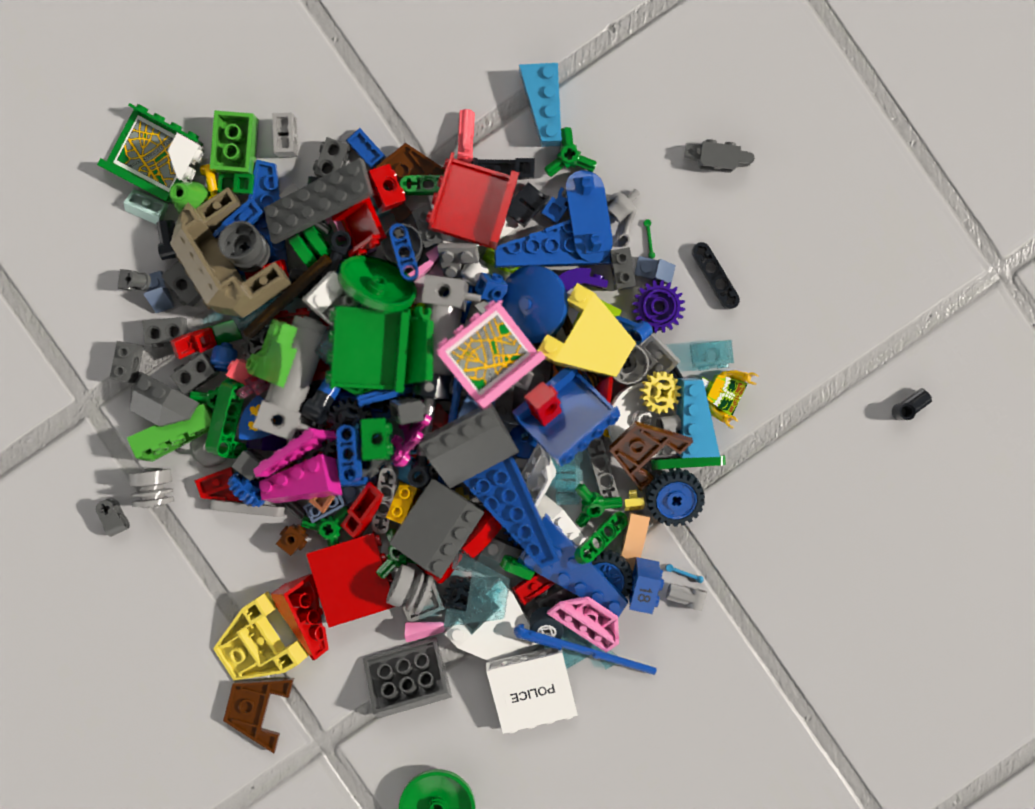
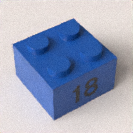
[628,557,664,614]

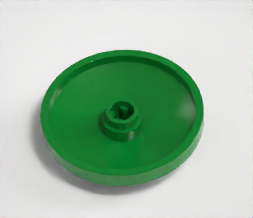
[338,256,417,312]
[399,769,476,809]

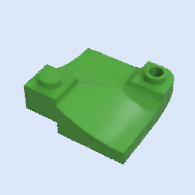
[246,319,297,388]

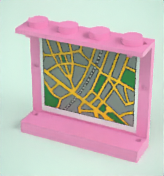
[435,300,546,408]

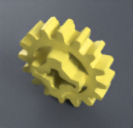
[639,371,681,414]

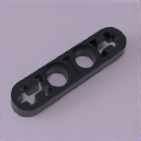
[692,242,740,309]

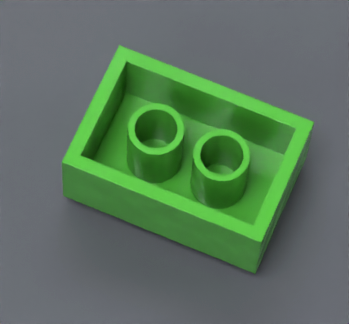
[210,110,259,174]

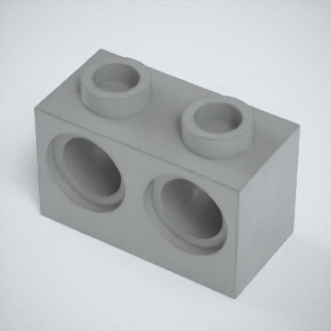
[272,113,298,158]

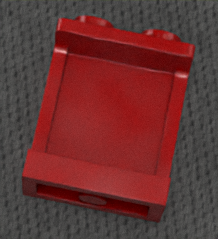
[331,197,387,256]

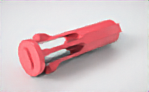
[457,109,475,163]

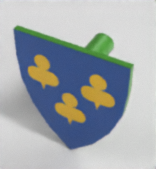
[239,394,283,440]

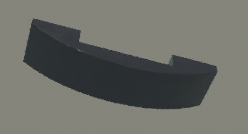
[470,158,535,180]

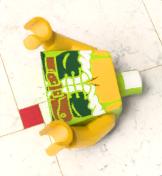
[701,370,759,429]

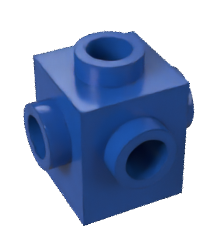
[475,272,508,302]

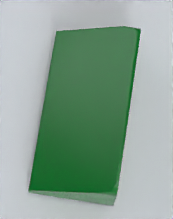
[199,319,243,345]

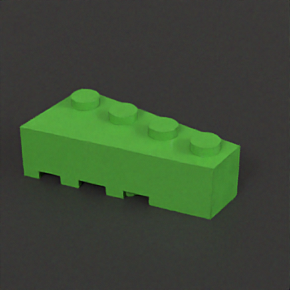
[127,403,213,462]

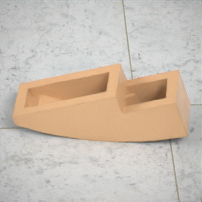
[620,512,650,571]

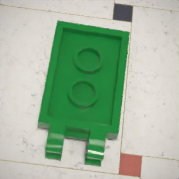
[404,306,434,384]

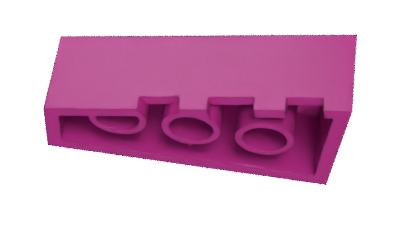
[259,454,342,503]

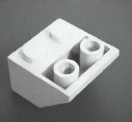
[168,133,205,182]
[302,271,360,327]

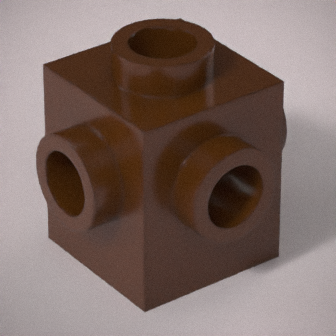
[276,524,309,556]

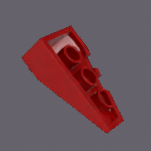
[271,574,329,661]

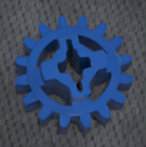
[227,472,265,507]

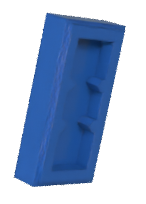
[346,128,386,170]

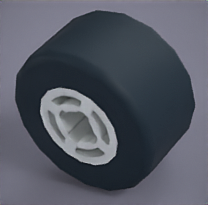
[530,607,564,639]

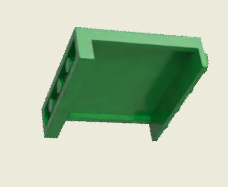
[326,305,410,393]

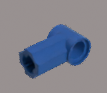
[615,316,653,345]

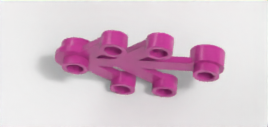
[391,399,432,467]

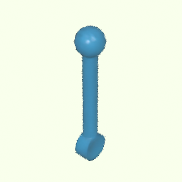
[666,564,704,583]

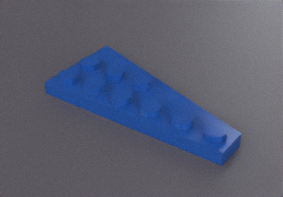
[236,160,289,276]
[494,220,611,268]
[463,456,560,569]
[517,513,628,617]

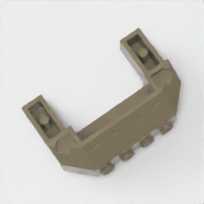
[170,187,292,318]

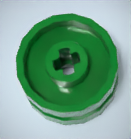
[288,226,331,268]

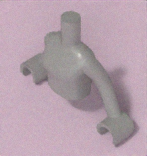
[606,189,640,246]

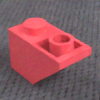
[226,359,261,388]

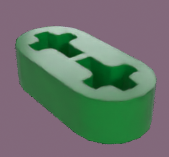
[500,555,535,580]

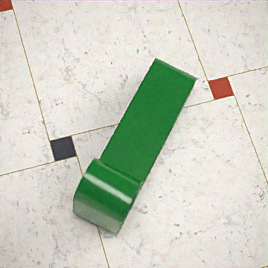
[205,380,247,459]

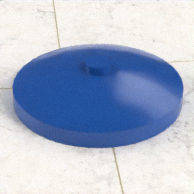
[501,265,568,344]

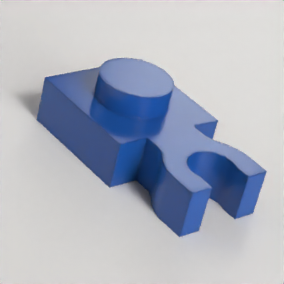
[541,187,568,224]

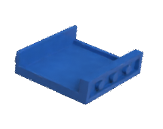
[512,367,621,467]

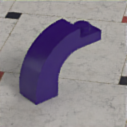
[558,268,608,292]

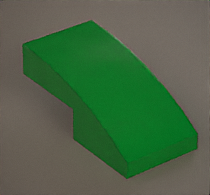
[217,173,255,195]

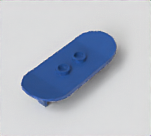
[566,170,613,262]

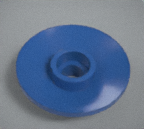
[509,425,538,459]

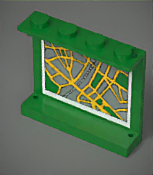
[97,103,203,204]

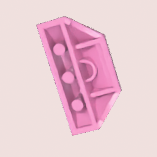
[547,597,619,653]

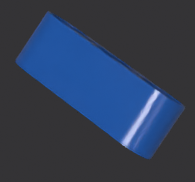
[389,223,419,283]
[336,425,363,483]

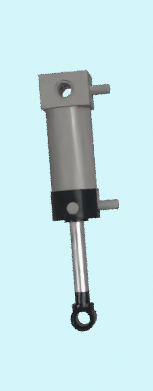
[408,275,481,487]

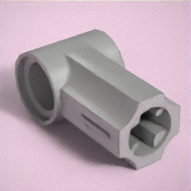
[656,415,681,455]
[666,583,707,611]

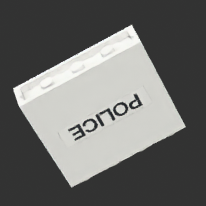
[486,647,578,734]

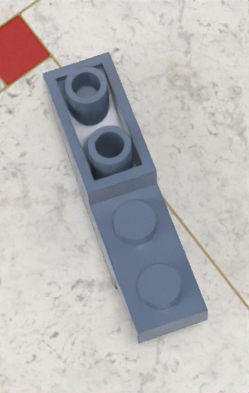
[303,475,378,523]

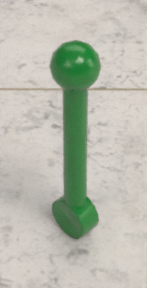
[644,219,655,259]

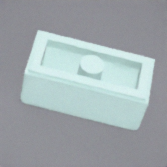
[123,189,169,225]

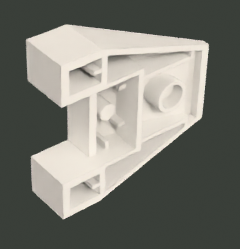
[445,577,540,662]

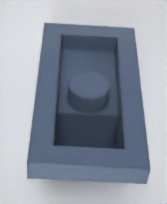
[634,256,676,283]
[143,271,175,313]

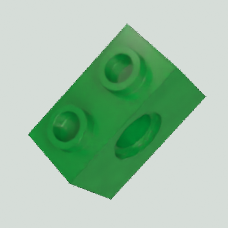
[361,418,393,461]

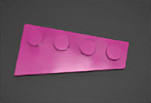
[253,428,337,477]

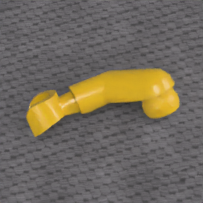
[200,164,218,200]

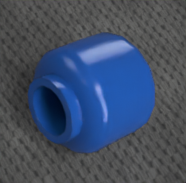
[210,342,238,372]

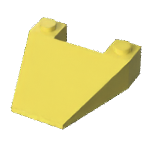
[537,283,636,377]
[213,591,309,680]

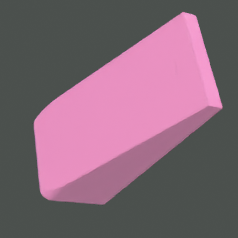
[404,622,445,642]

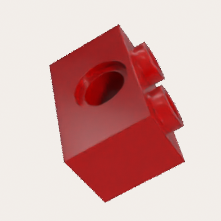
[367,164,406,213]
[525,381,562,427]

